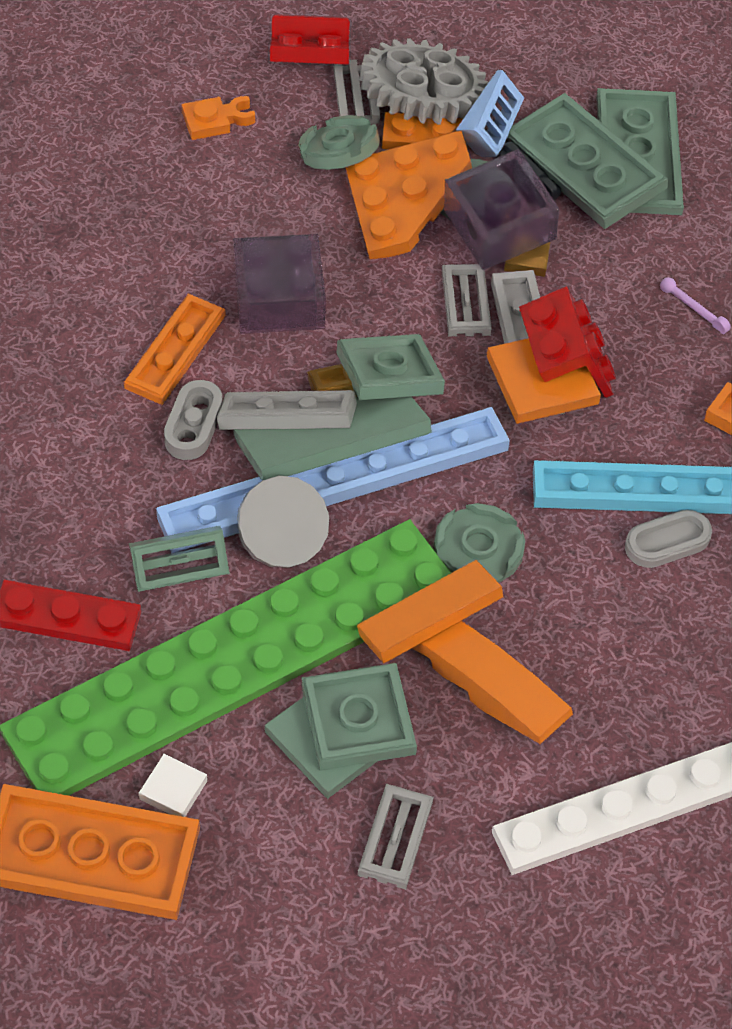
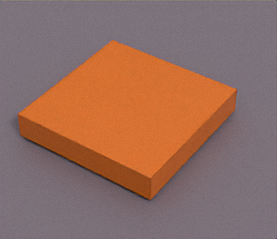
[487,338,601,424]

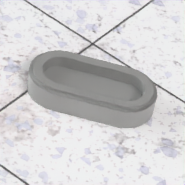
[625,510,712,568]

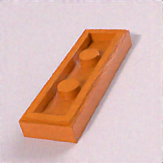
[124,294,226,405]
[357,560,503,664]

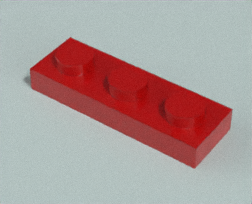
[0,580,141,651]

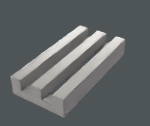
[333,60,380,124]
[442,264,492,337]
[358,784,434,890]

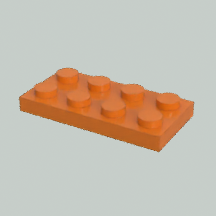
[0,784,200,920]

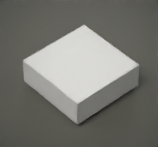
[139,754,207,817]

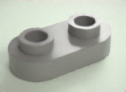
[164,380,222,460]

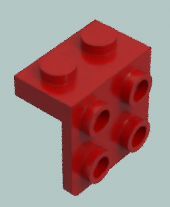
[519,286,616,398]

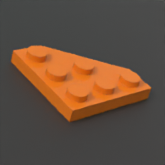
[346,130,472,260]

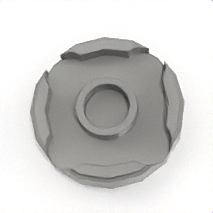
[237,476,329,568]

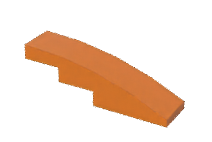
[412,621,573,744]

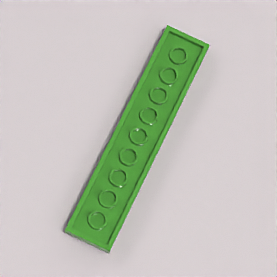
[0,519,451,796]

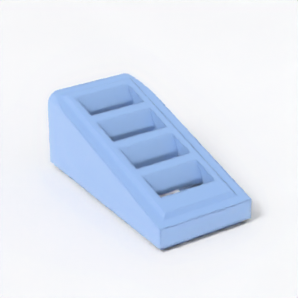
[456,70,524,157]

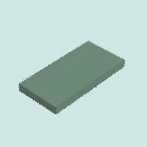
[596,88,684,215]
[506,93,668,229]
[233,397,432,481]

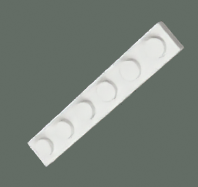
[492,742,732,875]

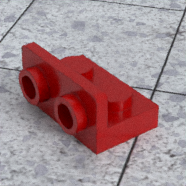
[270,14,350,64]

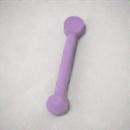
[660,277,731,335]

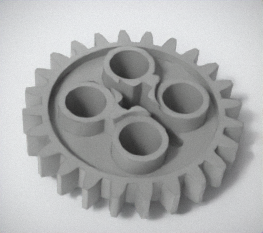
[359,39,488,125]

